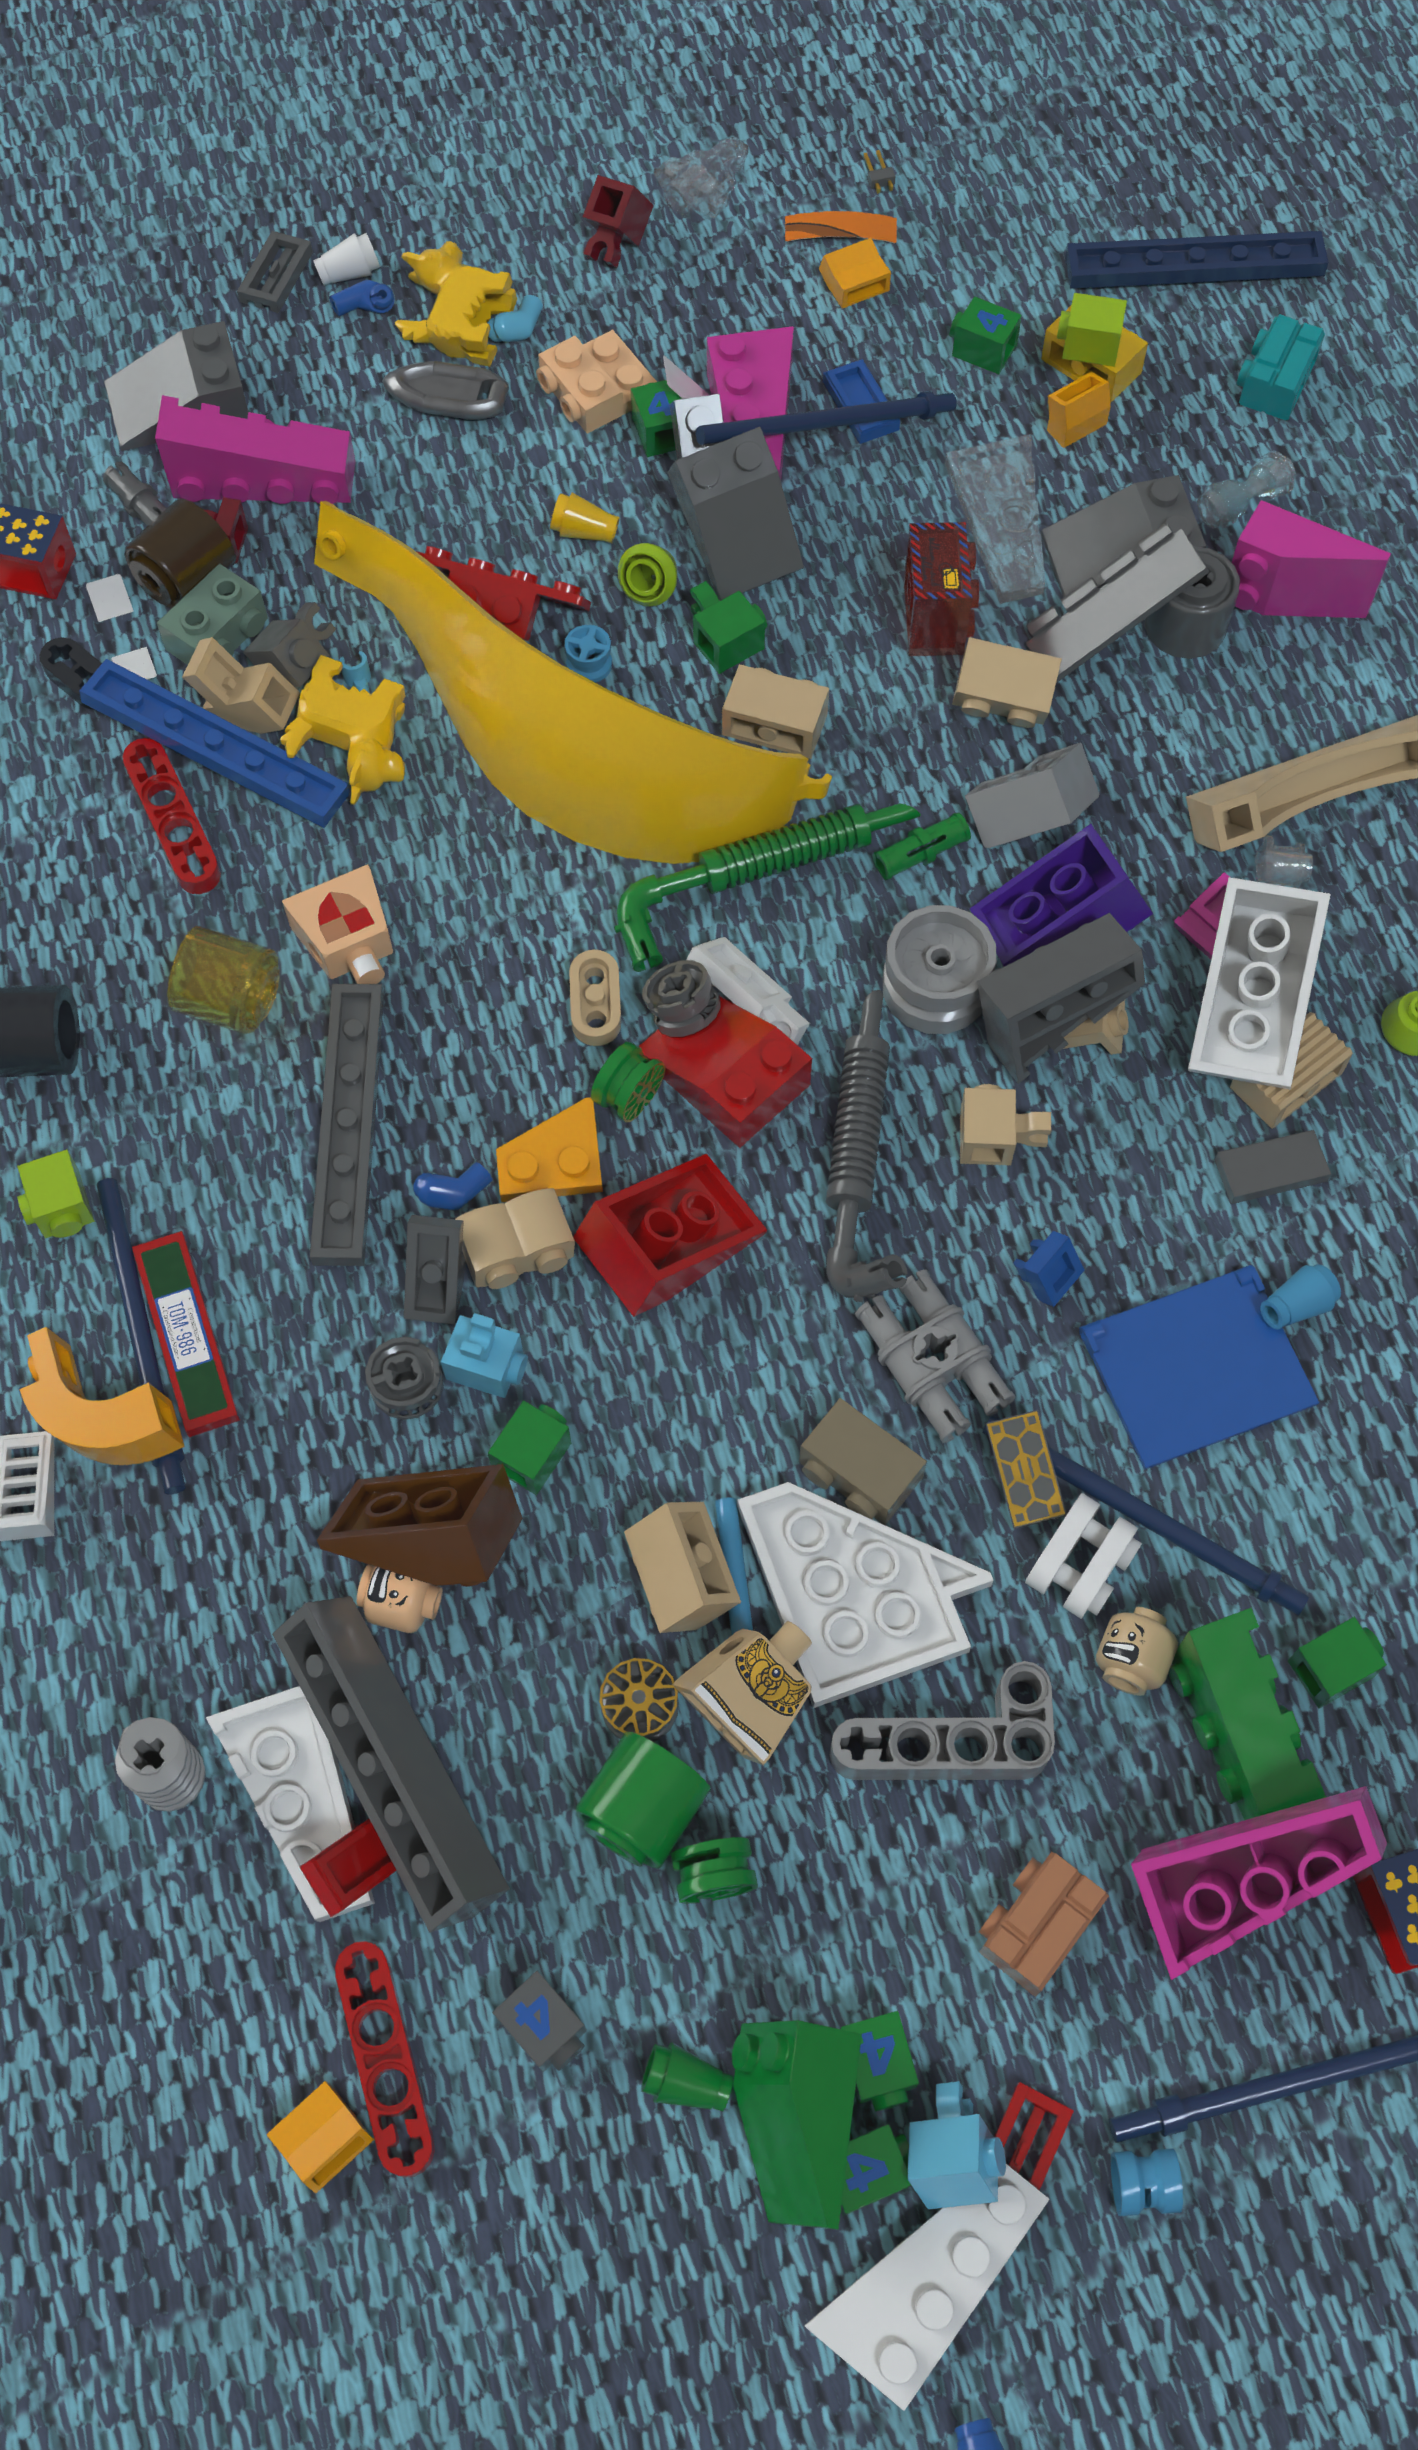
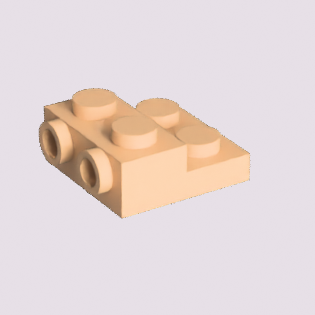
[536,330,657,434]

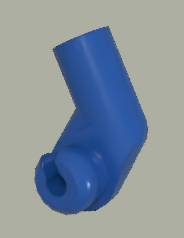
[329,280,395,317]

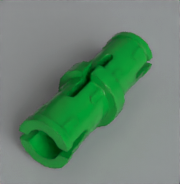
[873,812,971,880]

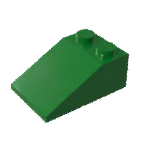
[732,2020,862,2230]

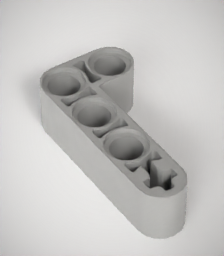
[829,1661,1055,1780]

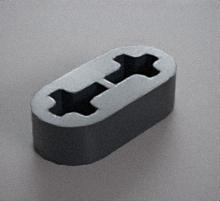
[39,637,102,710]

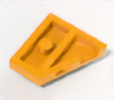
[496,1097,603,1202]

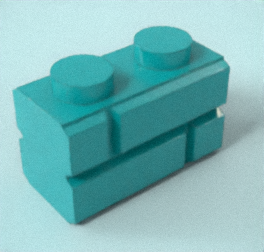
[1236,314,1325,421]

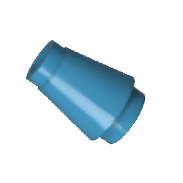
[1260,1264,1341,1330]

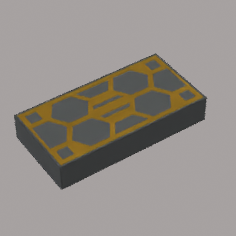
[986,1410,1067,1529]

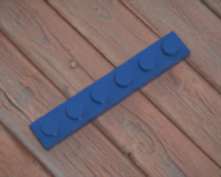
[79,659,349,828]

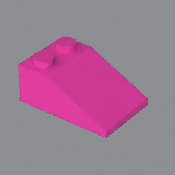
[1232,500,1391,618]

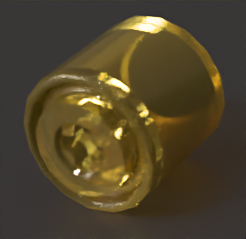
[167,926,280,1034]

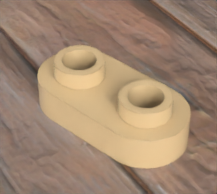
[569,950,621,1046]

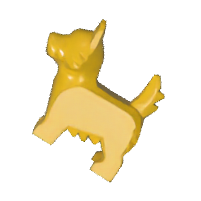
[395,241,517,367]
[280,655,405,805]

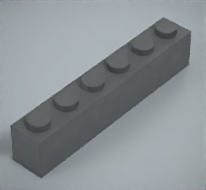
[272,1596,510,1933]

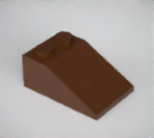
[317,1464,523,1587]

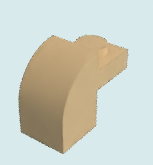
[182,637,300,734]

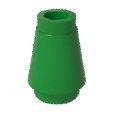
[641,2042,733,2112]

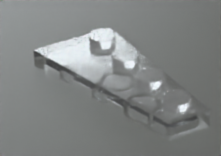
[945,434,1045,604]

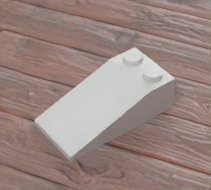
[1188,877,1330,1090]

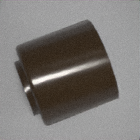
[124,498,236,609]

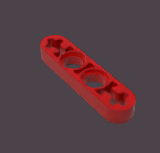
[122,738,221,894]
[335,1941,435,2178]

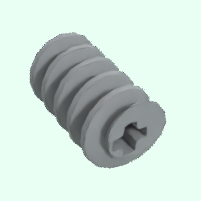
[115,1717,206,1812]

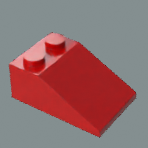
[639,996,812,1148]
[573,1153,767,1317]

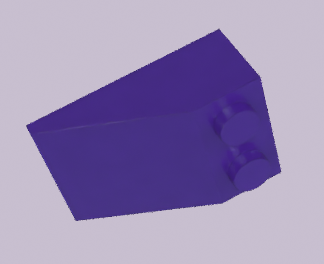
[969,824,1153,967]

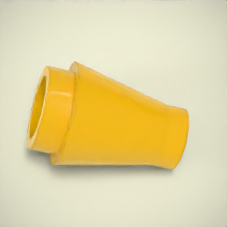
[550,492,620,544]

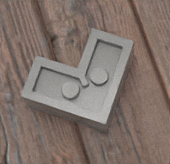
[965,742,1099,848]

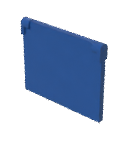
[1079,1265,1319,1470]

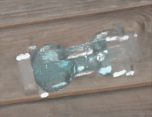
[1197,451,1296,529]

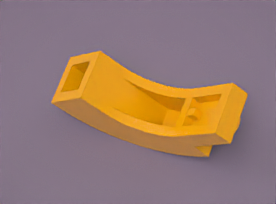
[19,1327,185,1465]

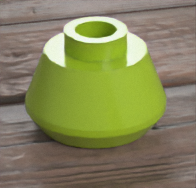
[618,543,677,607]
[1381,991,1418,1056]

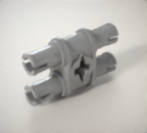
[855,1270,1015,1443]

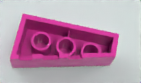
[707,326,794,481]
[155,395,356,504]
[1131,1786,1387,1980]

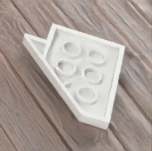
[737,1482,994,1708]

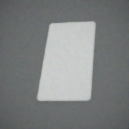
[663,356,709,399]

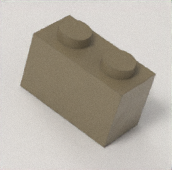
[799,1398,927,1525]

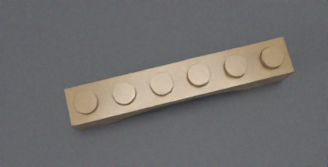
[1186,715,1418,852]

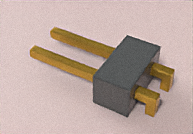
[864,150,896,194]

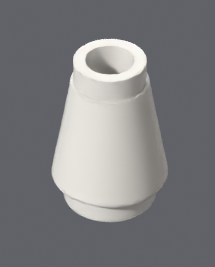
[313,233,380,286]

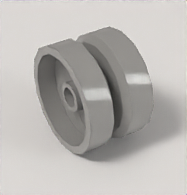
[883,905,997,1034]

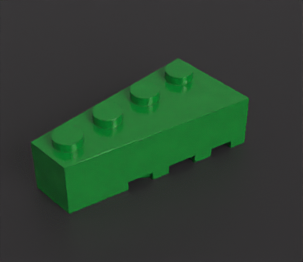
[1169,1607,1326,1820]

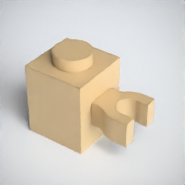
[960,1084,1051,1165]

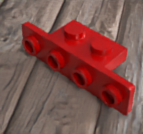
[416,546,591,641]

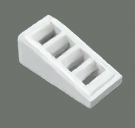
[0,1431,54,1541]

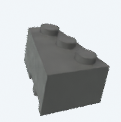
[977,913,1145,1084]

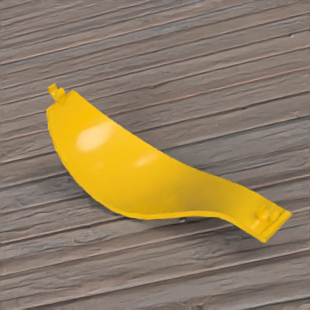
[314,501,832,864]

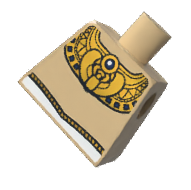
[672,1621,812,1765]

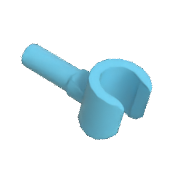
[339,651,371,693]

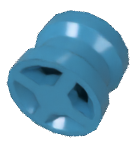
[564,625,612,683]

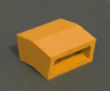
[819,238,891,309]
[1047,371,1111,448]
[266,2081,374,2194]

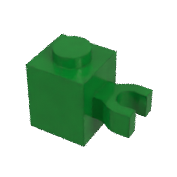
[690,581,767,674]

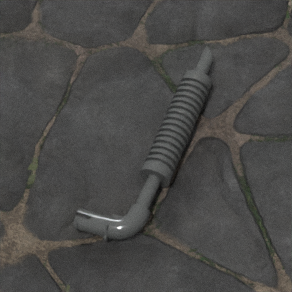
[826,990,908,1302]

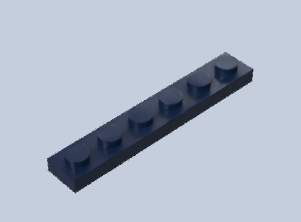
[1065,231,1329,289]

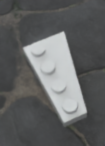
[206,1686,375,1922]
[804,2164,1049,2411]

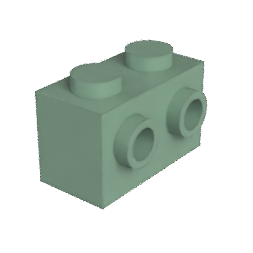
[157,564,268,665]

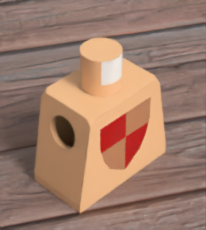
[282,864,393,984]

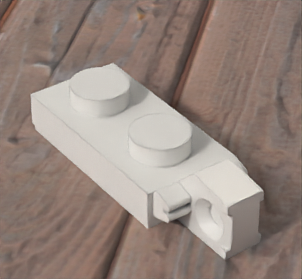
[686,937,810,1045]

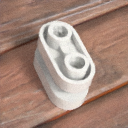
[1025,1493,1142,1619]

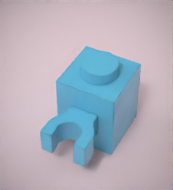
[441,1313,528,1398]
[908,2081,1006,2209]

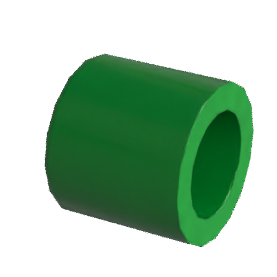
[575,1732,711,1869]

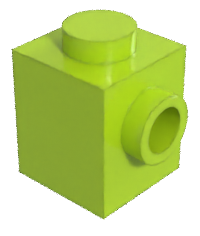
[1057,293,1127,367]
[17,1149,95,1238]

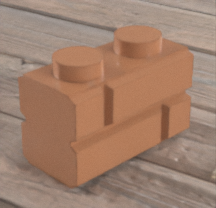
[979,1852,1109,1997]

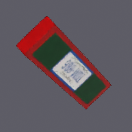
[132,1231,240,1437]

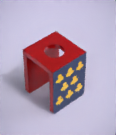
[0,503,76,599]
[1353,1849,1418,1974]

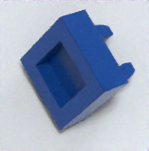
[1013,1231,1085,1307]

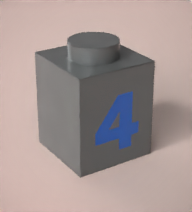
[492,1971,587,2072]

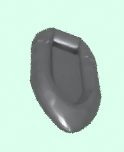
[382,361,509,420]

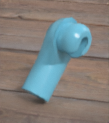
[487,295,543,342]

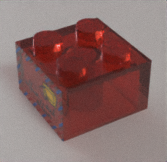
[903,522,979,656]

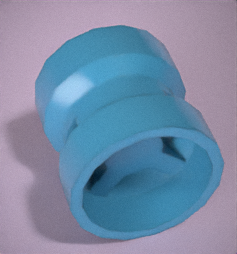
[1110,2149,1183,2216]

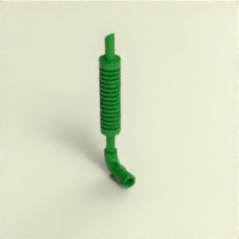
[614,803,921,972]

